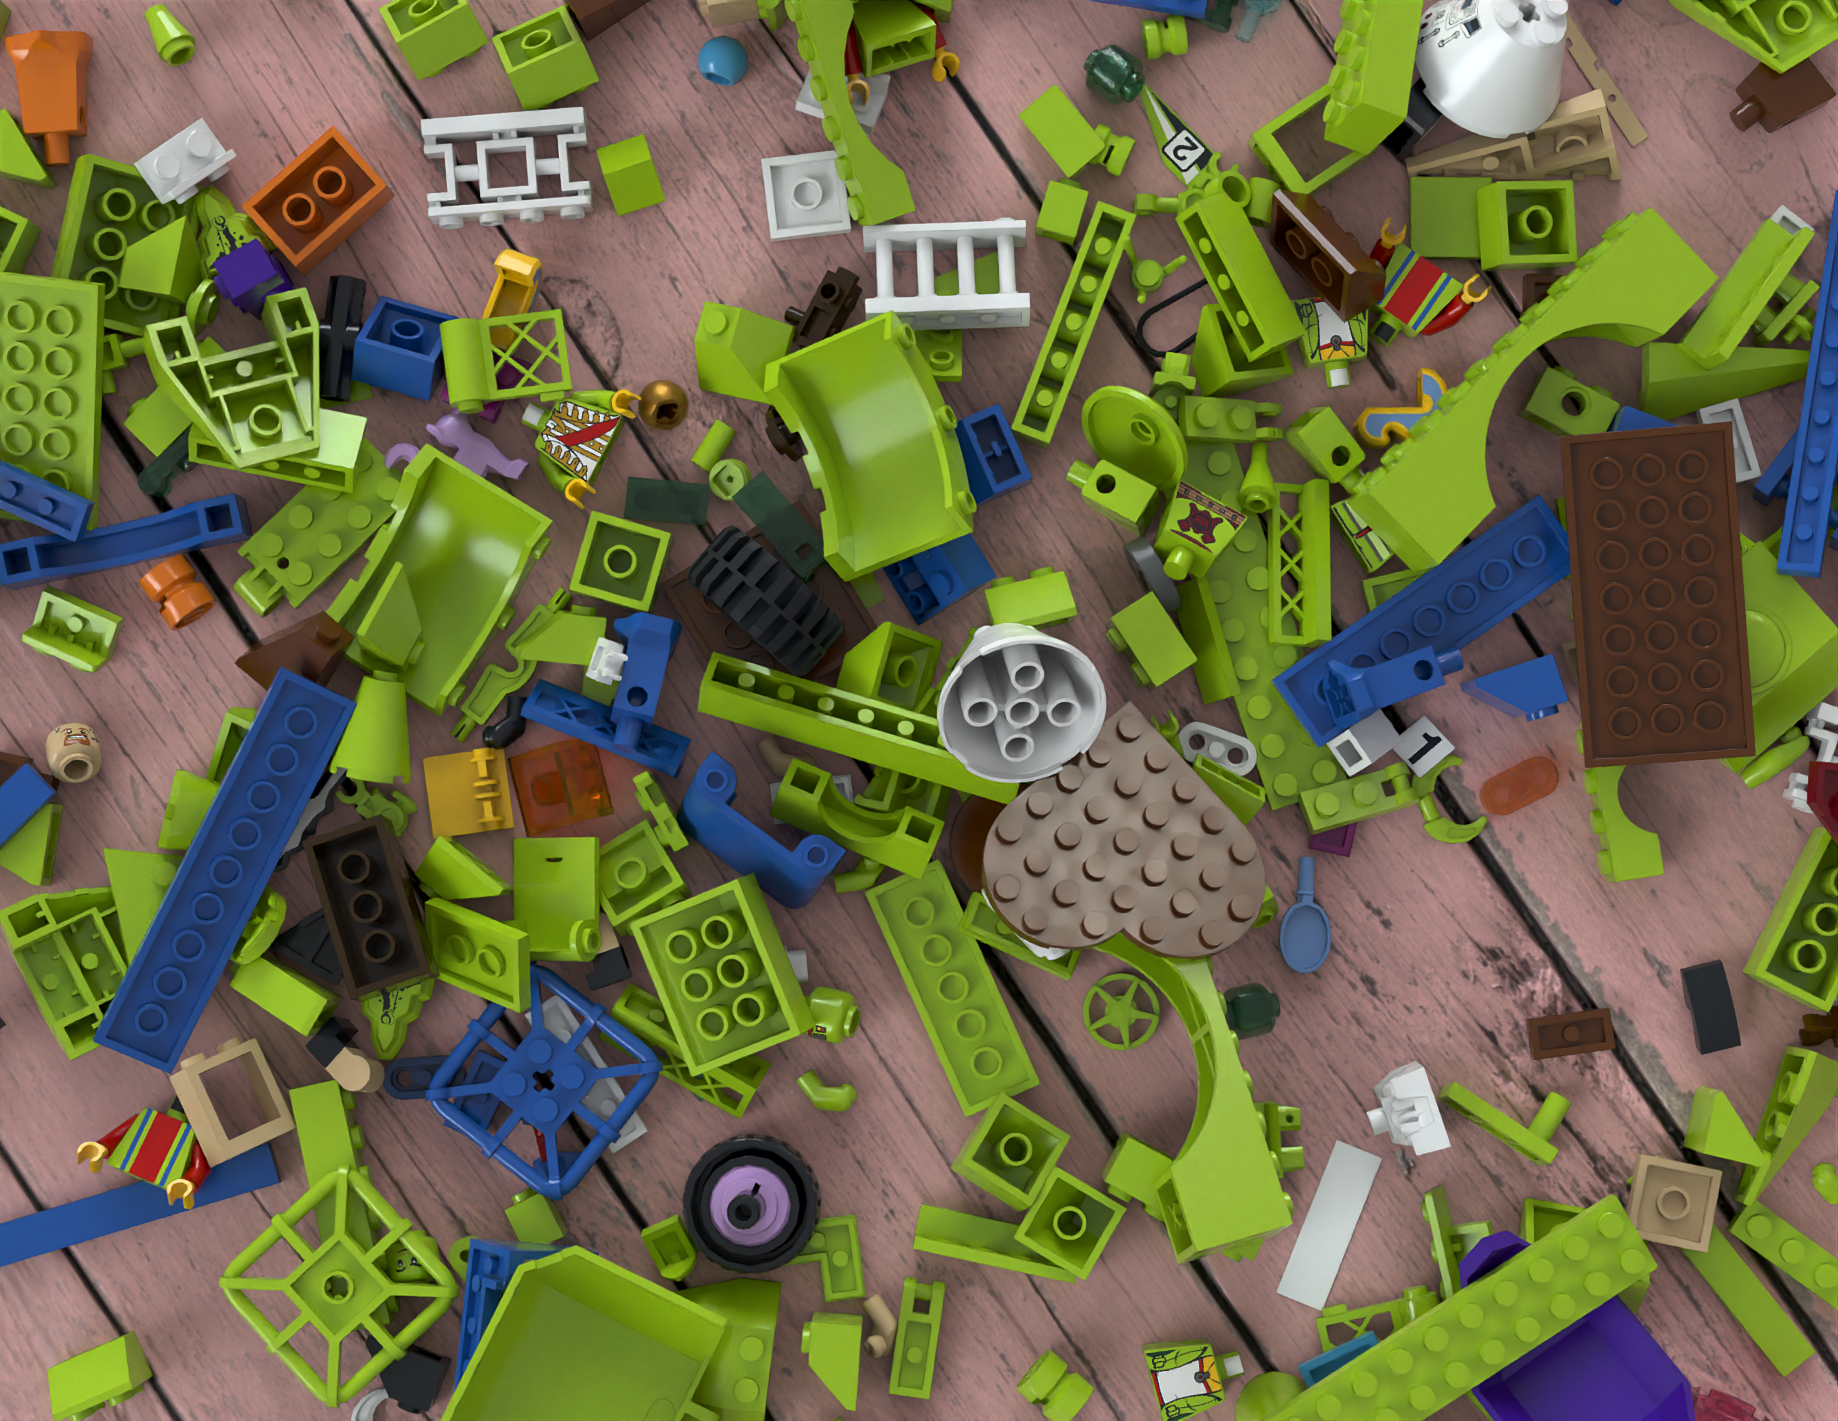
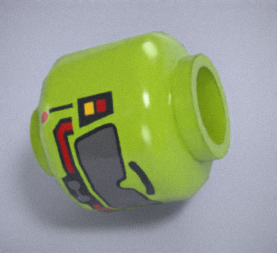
[804,986,861,1044]

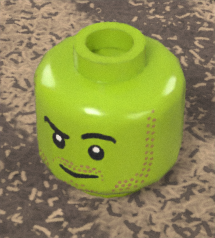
[385,1230,440,1284]

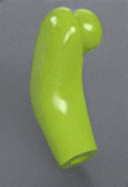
[1740,726,1810,789]

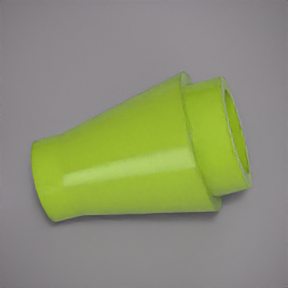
[144,4,197,67]

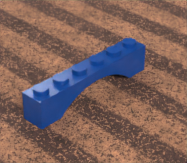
[0,493,253,590]

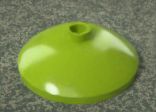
[1081,386,1188,491]

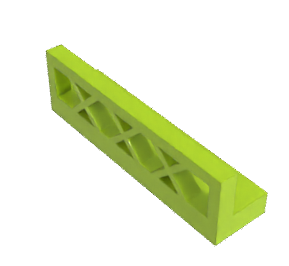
[1676,218,1815,371]
[1267,478,1332,648]
[598,983,771,1120]
[913,1203,1077,1284]

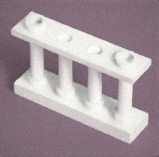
[863,217,1030,330]

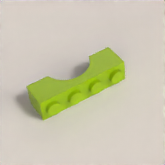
[1576,721,1665,882]
[769,757,945,880]

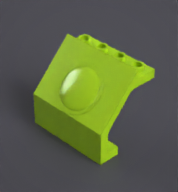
[1717,533,1838,774]

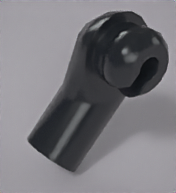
[482,696,528,750]

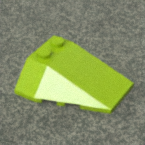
[0,886,129,1061]
[673,1277,782,1421]

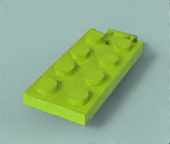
[233,438,402,618]

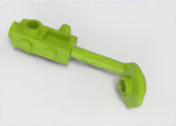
[102,279,220,396]

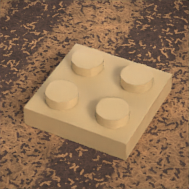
[1626,1153,1723,1253]

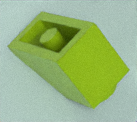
[0,108,57,189]
[514,604,607,666]

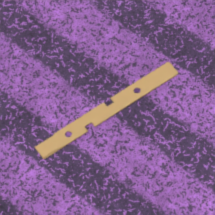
[1565,12,1648,146]

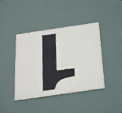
[1393,715,1455,778]

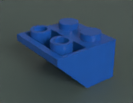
[955,403,1032,507]
[883,533,997,626]

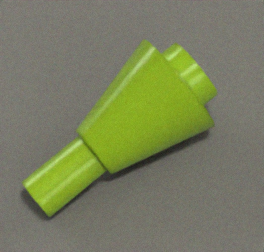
[1237,442,1278,513]

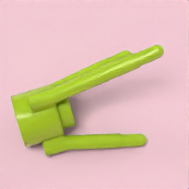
[1123,235,1187,304]

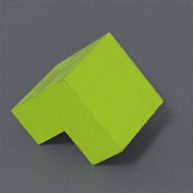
[596,134,666,216]

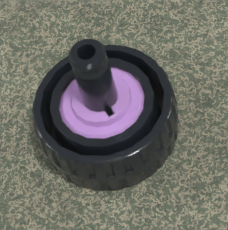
[682,1134,821,1274]

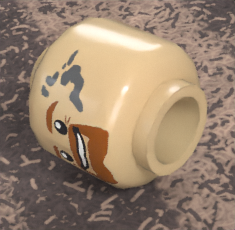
[45,722,103,784]

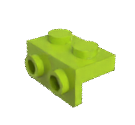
[21,586,124,673]

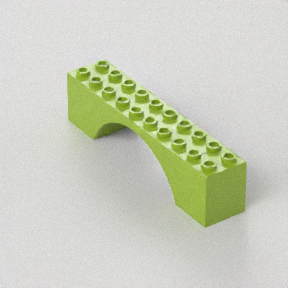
[1347,207,1719,573]
[1091,932,1294,1265]

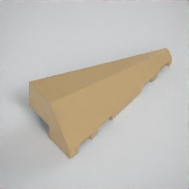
[1405,88,1622,180]

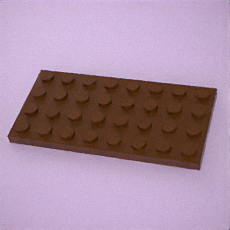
[1560,421,1756,768]

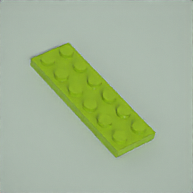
[865,859,1041,1117]

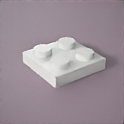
[761,150,851,242]

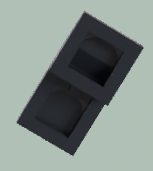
[1680,959,1741,1055]

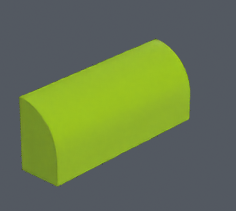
[188,408,367,493]

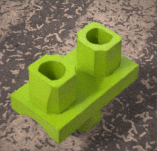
[1750,273,1820,348]
[1149,352,1196,421]

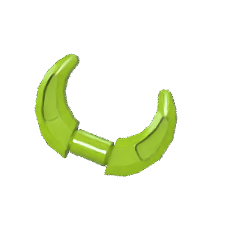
[1410,755,1487,844]

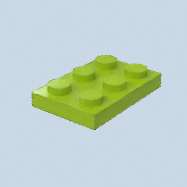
[425,896,531,1013]

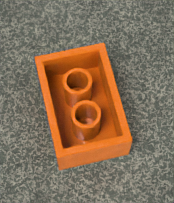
[241,126,395,276]

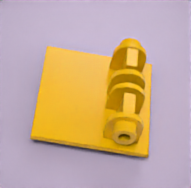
[423,748,515,839]

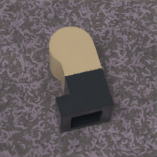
[585,911,633,991]
[305,1016,385,1093]

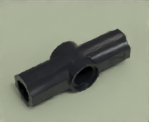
[319,275,367,402]

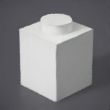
[1326,709,1403,777]

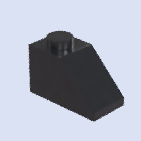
[366,1334,452,1414]

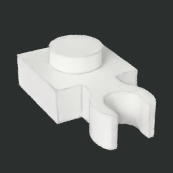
[586,637,628,685]

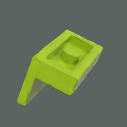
[1018,85,1106,181]

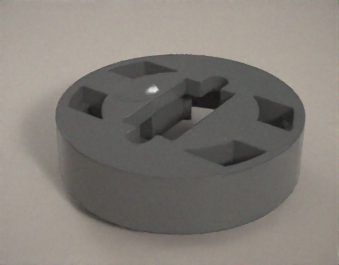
[1123,535,1182,614]

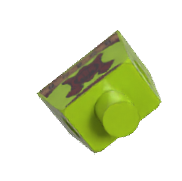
[1153,480,1248,580]

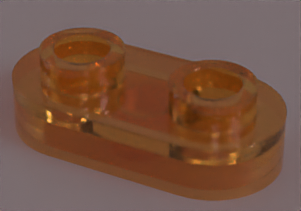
[1479,756,1559,816]

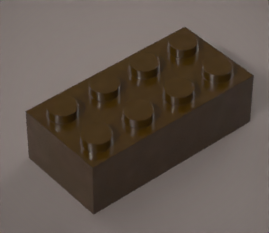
[302,815,440,1002]

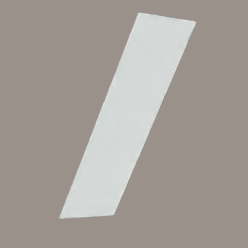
[1276,1140,1382,1311]

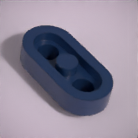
[383,1055,467,1100]

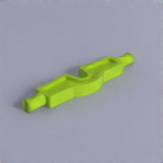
[449,586,573,743]

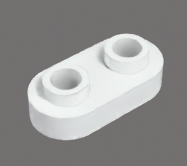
[1178,722,1257,776]

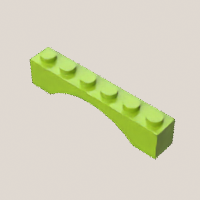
[784,0,916,226]

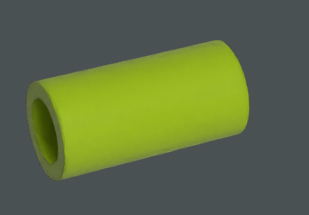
[690,419,737,473]

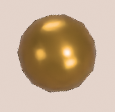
[638,380,689,431]

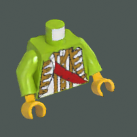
[521,389,641,510]

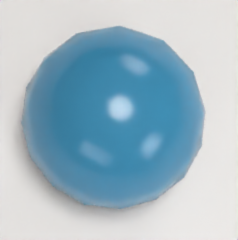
[698,35,748,86]

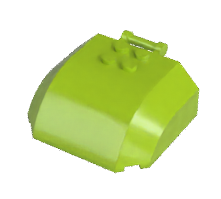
[440,1245,729,1421]

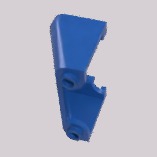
[676,751,848,909]

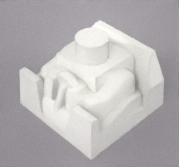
[1366,1061,1451,1156]

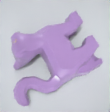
[384,408,529,481]

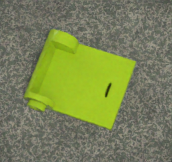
[501,837,602,962]

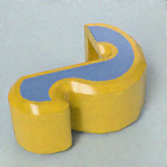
[481,249,543,351]
[1353,367,1448,450]

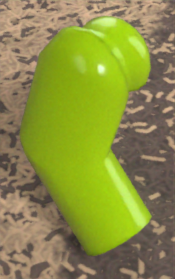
[833,855,886,894]
[1812,1162,1838,1205]

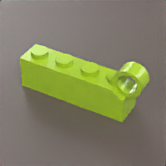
[1175,170,1307,363]

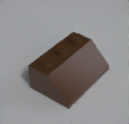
[1269,189,1386,323]

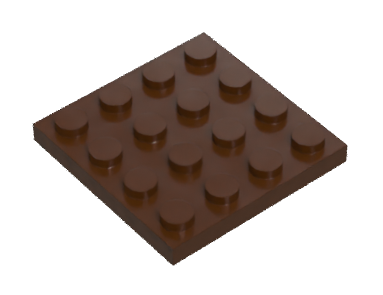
[660,500,878,682]

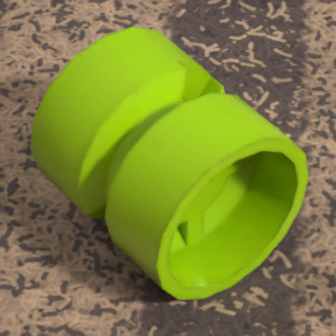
[1016,1349,1094,1421]

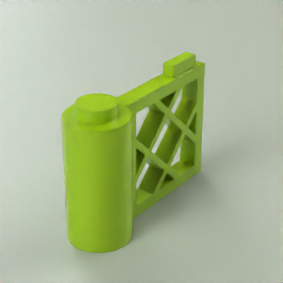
[439,309,573,414]
[1315,1285,1440,1352]

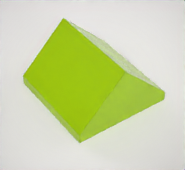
[1683,1086,1768,1167]

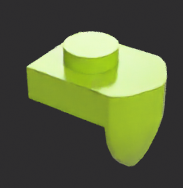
[641,1214,698,1282]

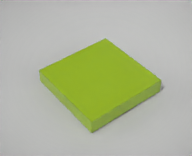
[1409,177,1492,260]

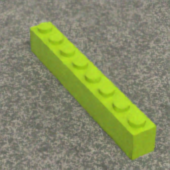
[697,652,1020,805]

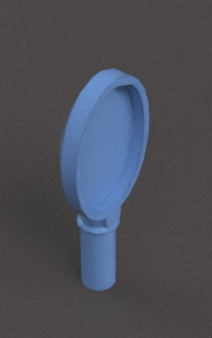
[1278,857,1331,973]

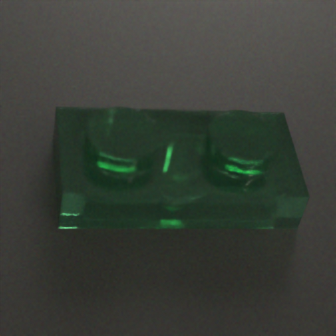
[624,477,710,527]

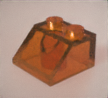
[507,738,614,837]

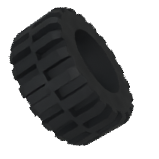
[686,525,845,677]

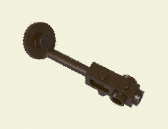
[765,267,863,462]

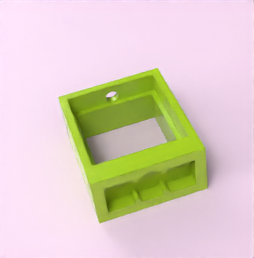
[1248,83,1379,196]

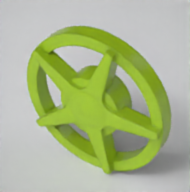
[1083,973,1160,1050]

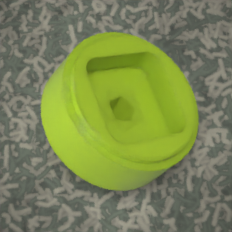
[709,458,752,500]

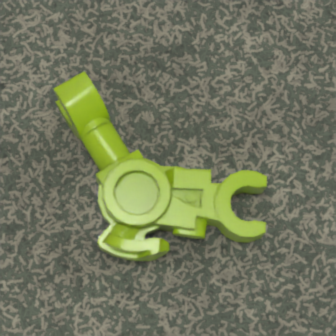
[1133,151,1239,217]
[335,777,418,840]

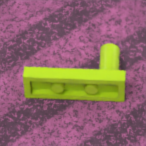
[1436,1082,1572,1166]

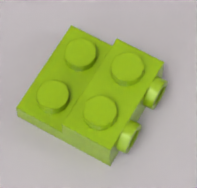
[599,819,692,937]

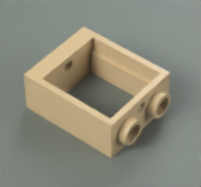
[169,1037,297,1168]

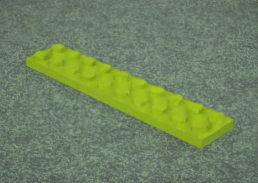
[1162,420,1347,811]
[1260,1194,1659,1421]

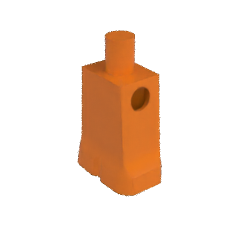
[4,30,93,167]

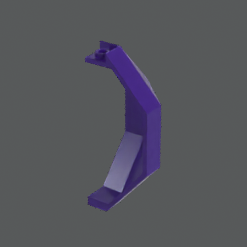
[1459,1230,1696,1421]

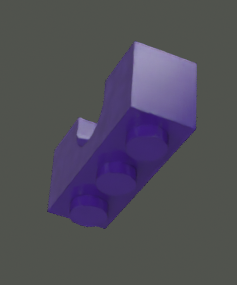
[213,238,297,320]

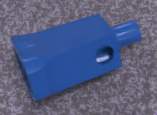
[609,612,682,754]
[1323,645,1464,729]

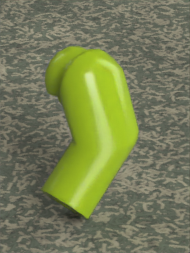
[796,1069,857,1112]

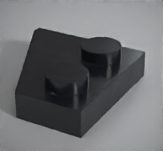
[269,908,343,986]

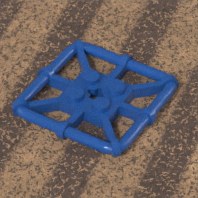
[425,961,663,1201]

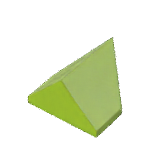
[117,215,203,305]

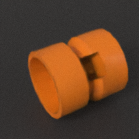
[139,554,217,631]

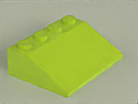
[50,153,206,338]
[629,872,816,1077]

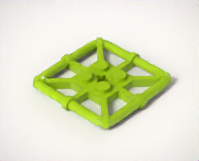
[219,1165,460,1408]

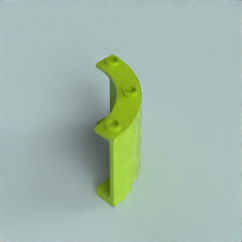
[764,310,977,582]
[326,443,552,717]

